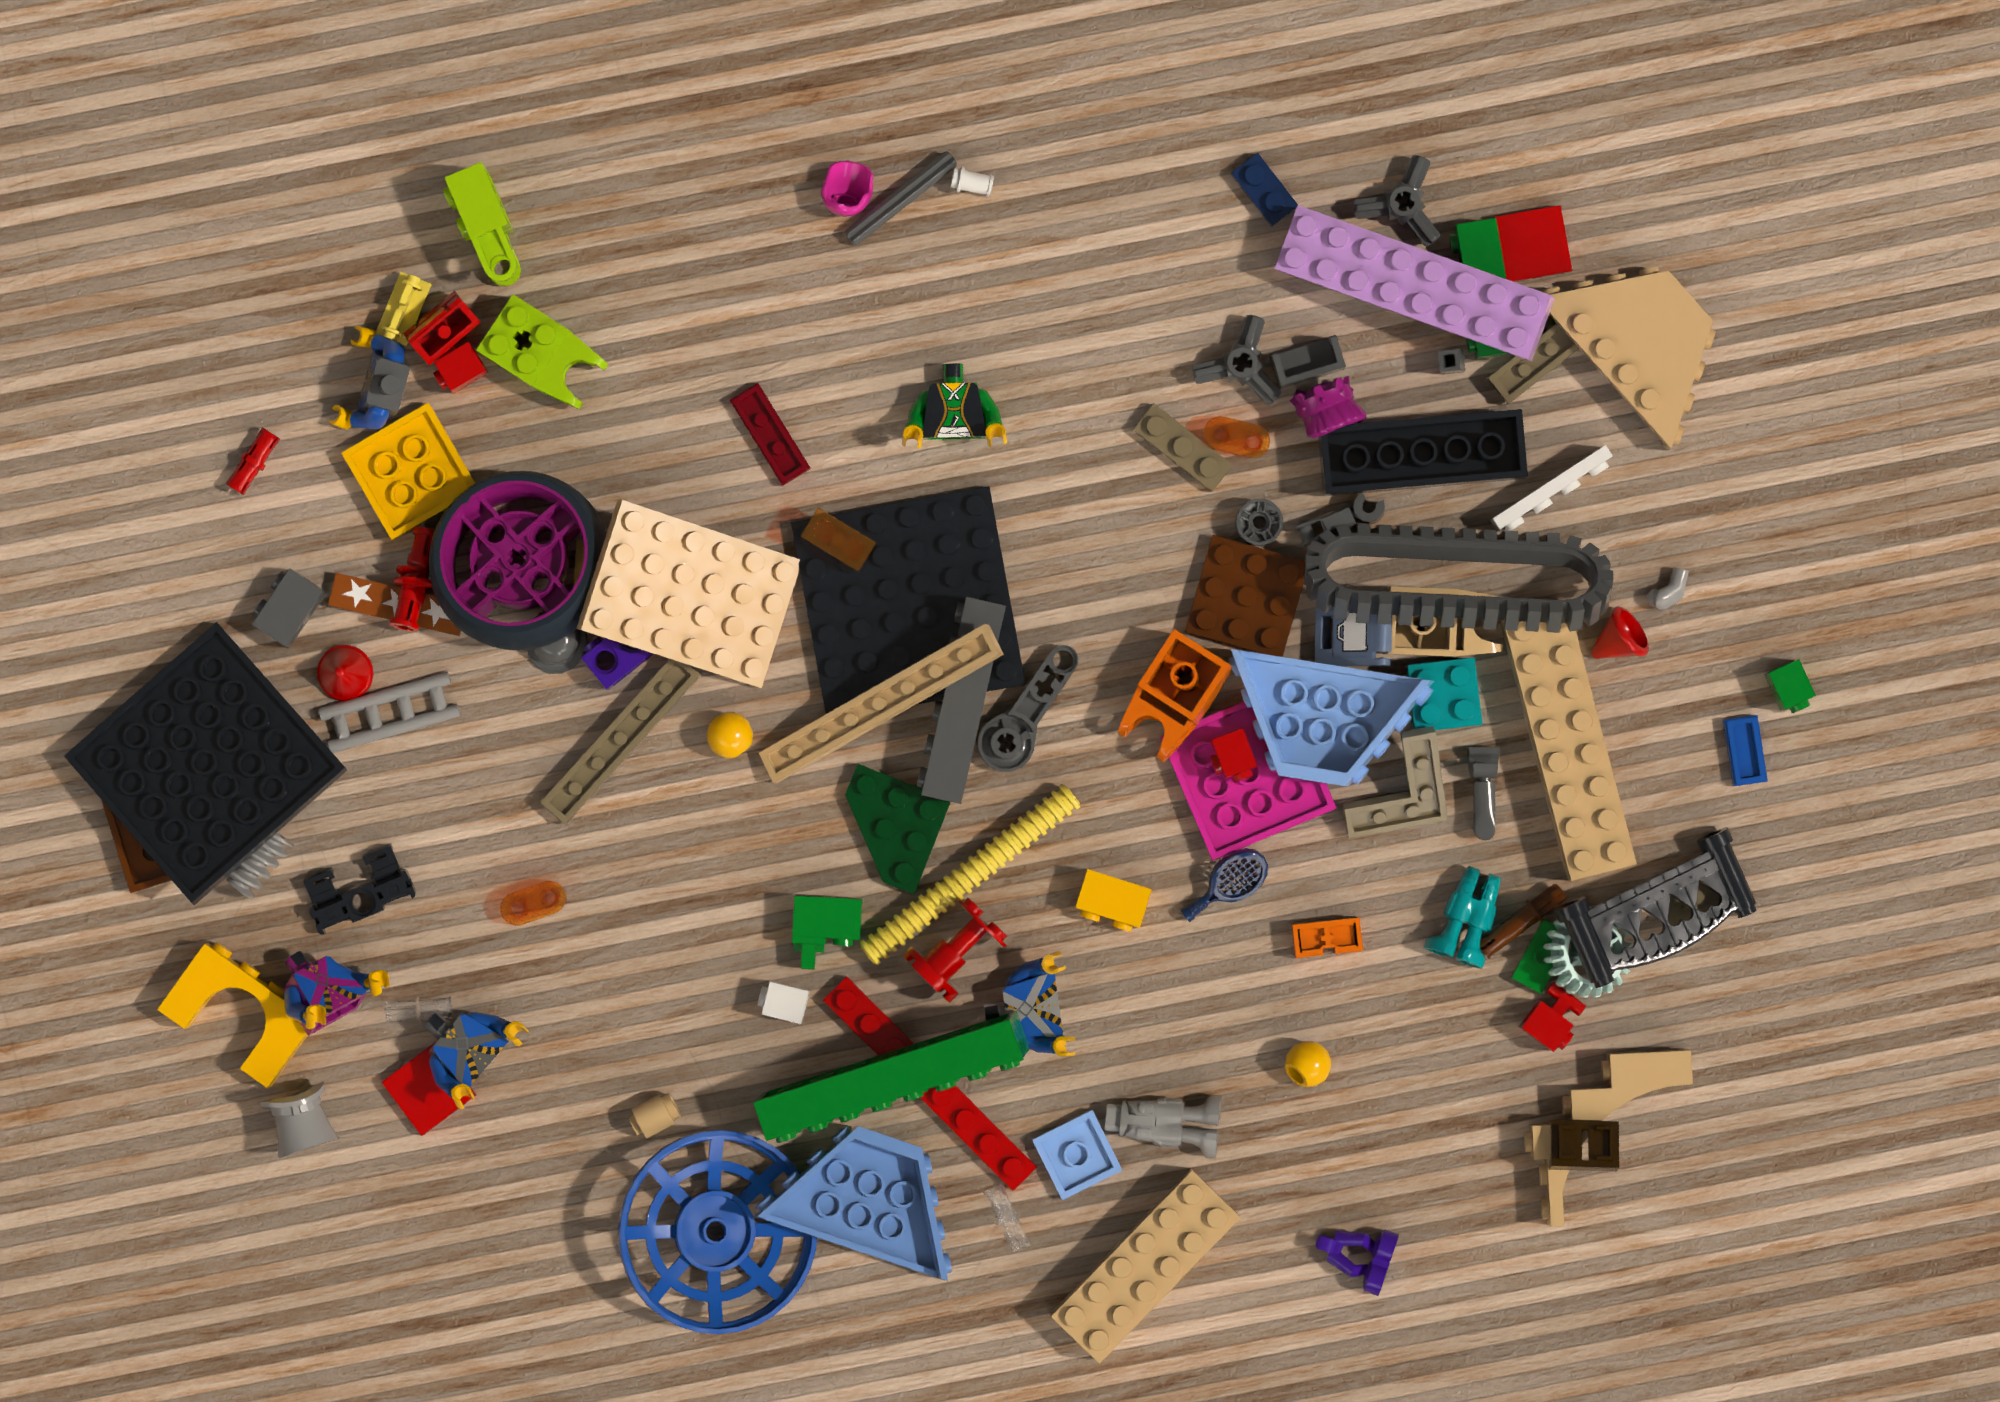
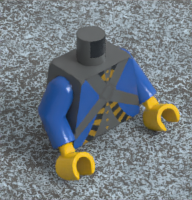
[328,326,410,430]
[423,1012,529,1110]

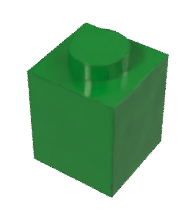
[1764,659,1816,713]

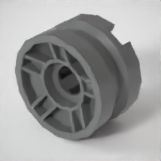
[1236,499,1283,546]

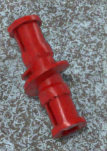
[389,527,435,632]

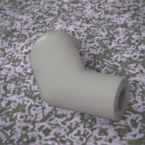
[1647,567,1689,610]

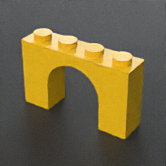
[157,942,308,1088]

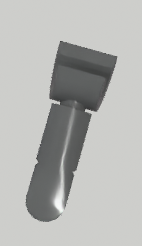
[1294,492,1385,547]
[1467,747,1500,841]

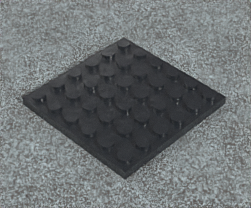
[791,486,1026,714]
[64,622,348,905]

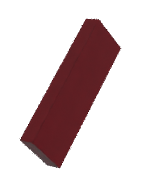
[730,383,811,486]

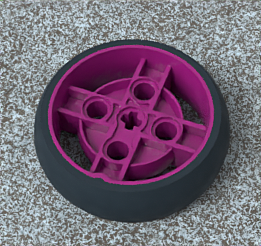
[429,471,606,650]

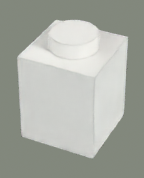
[757,981,810,1024]

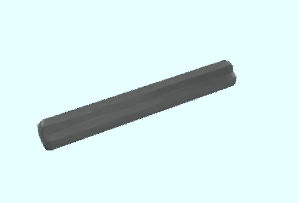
[845,151,957,245]

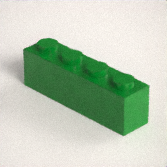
[1449,218,1509,360]

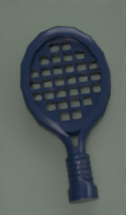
[1180,848,1268,922]

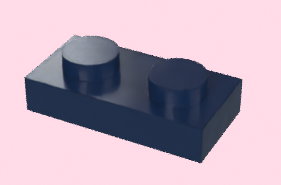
[1231,153,1298,227]

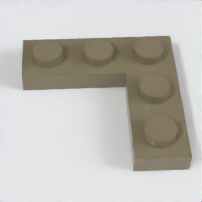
[1343,726,1448,839]

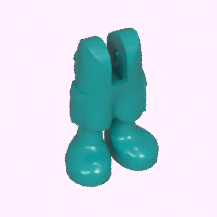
[1424,866,1501,969]

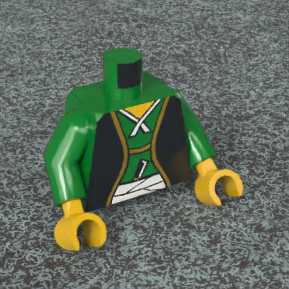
[902,363,1007,449]

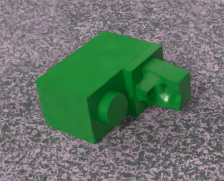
[792,895,863,970]

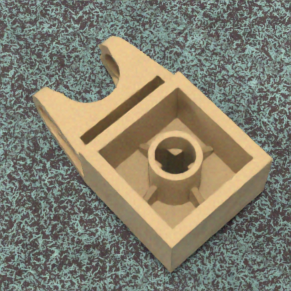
[1384,586,1503,657]

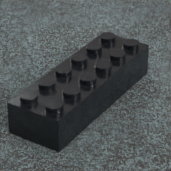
[1318,409,1528,497]

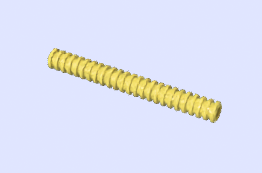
[860,784,1080,965]

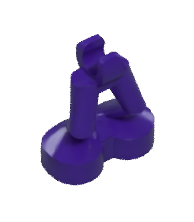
[1316,1229,1399,1296]

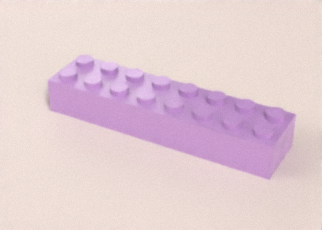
[1274,205,1555,362]

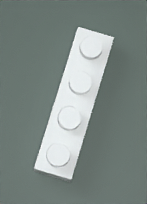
[1490,445,1613,531]

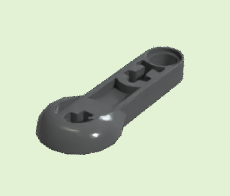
[978,645,1078,772]

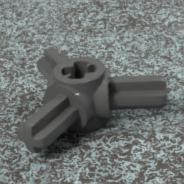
[1354,155,1440,247]
[1192,315,1281,405]

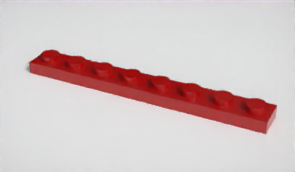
[823,976,1037,1191]

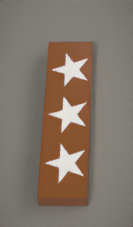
[328,573,461,636]

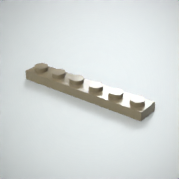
[540,659,701,825]

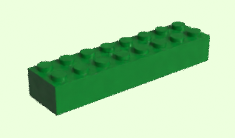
[753,1011,1030,1143]

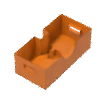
[1291,917,1363,958]

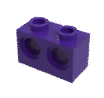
[581,636,653,690]

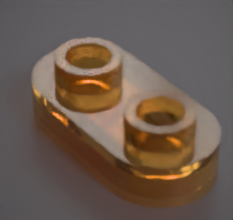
[1203,416,1270,459]
[500,881,567,926]

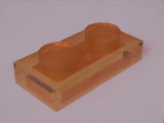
[801,508,876,572]

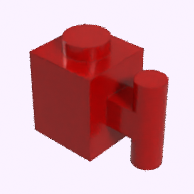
[1518,982,1587,1052]

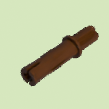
[1480,884,1567,959]

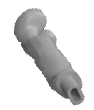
[1105,1095,1221,1158]

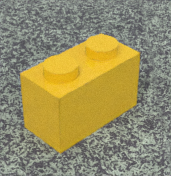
[1075,869,1152,932]

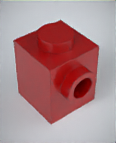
[433,342,489,394]
[1210,728,1257,783]

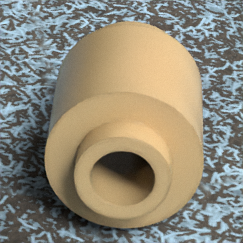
[629,1093,681,1138]

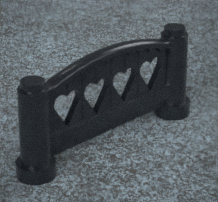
[1554,827,1757,988]

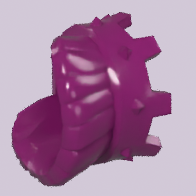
[1289,376,1366,438]

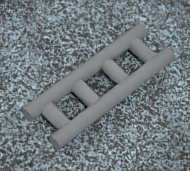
[318,671,461,753]

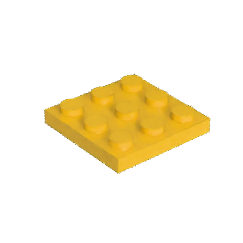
[341,402,476,541]

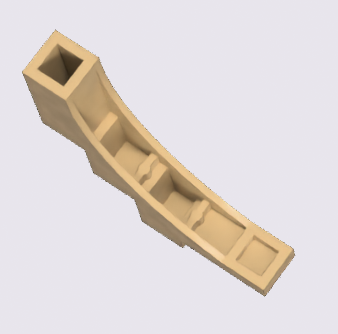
[1524,1049,1693,1227]

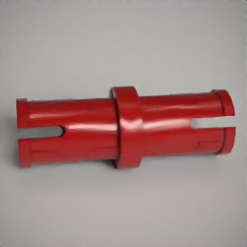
[226,427,280,495]

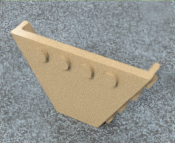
[1541,267,1716,451]

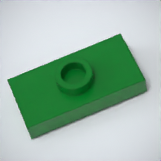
[1511,919,1557,994]

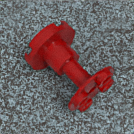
[902,898,1007,1003]

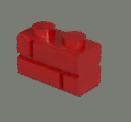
[403,290,481,365]

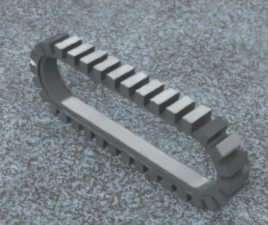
[1304,523,1614,633]

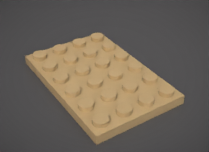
[576,499,800,688]

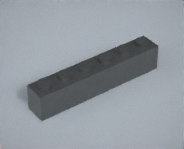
[917,597,1006,804]

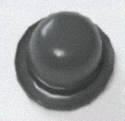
[527,611,587,674]

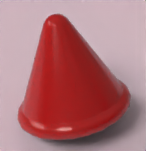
[1591,606,1649,659]
[317,645,374,701]

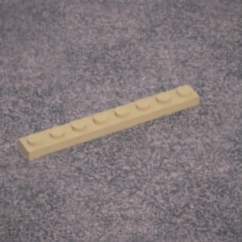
[759,624,1004,783]

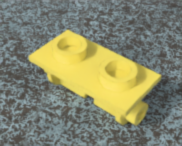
[376,272,432,346]

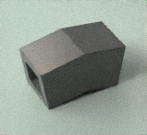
[1438,349,1465,375]

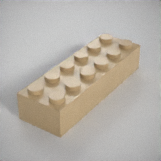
[1050,1168,1241,1364]

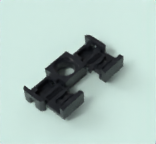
[303,843,416,935]

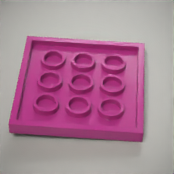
[1160,701,1337,861]

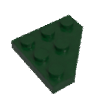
[845,763,951,894]

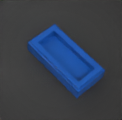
[1723,715,1768,787]

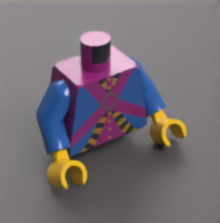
[284,951,390,1036]

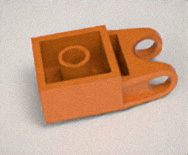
[1118,629,1233,763]

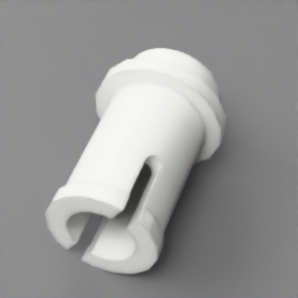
[950,166,994,197]

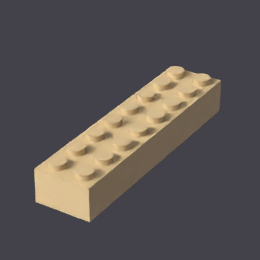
[1499,620,1637,881]

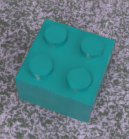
[1405,658,1483,730]

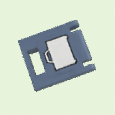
[1315,599,1392,667]

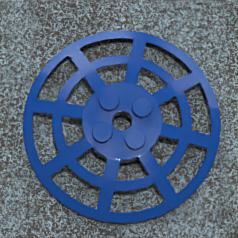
[618,1130,817,1334]

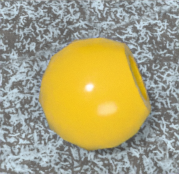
[706,712,753,759]
[1285,1041,1332,1087]

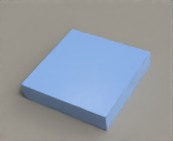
[1032,1110,1122,1200]

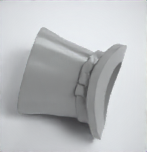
[259,1082,339,1158]

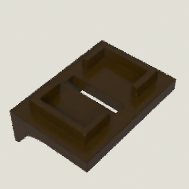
[1549,1120,1619,1172]

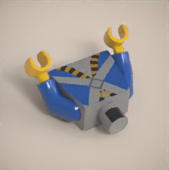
[984,951,1076,1056]

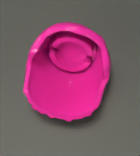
[821,160,873,217]

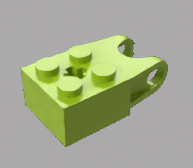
[442,162,522,287]
[476,294,609,410]

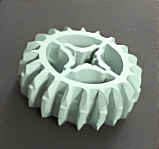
[1543,907,1633,998]

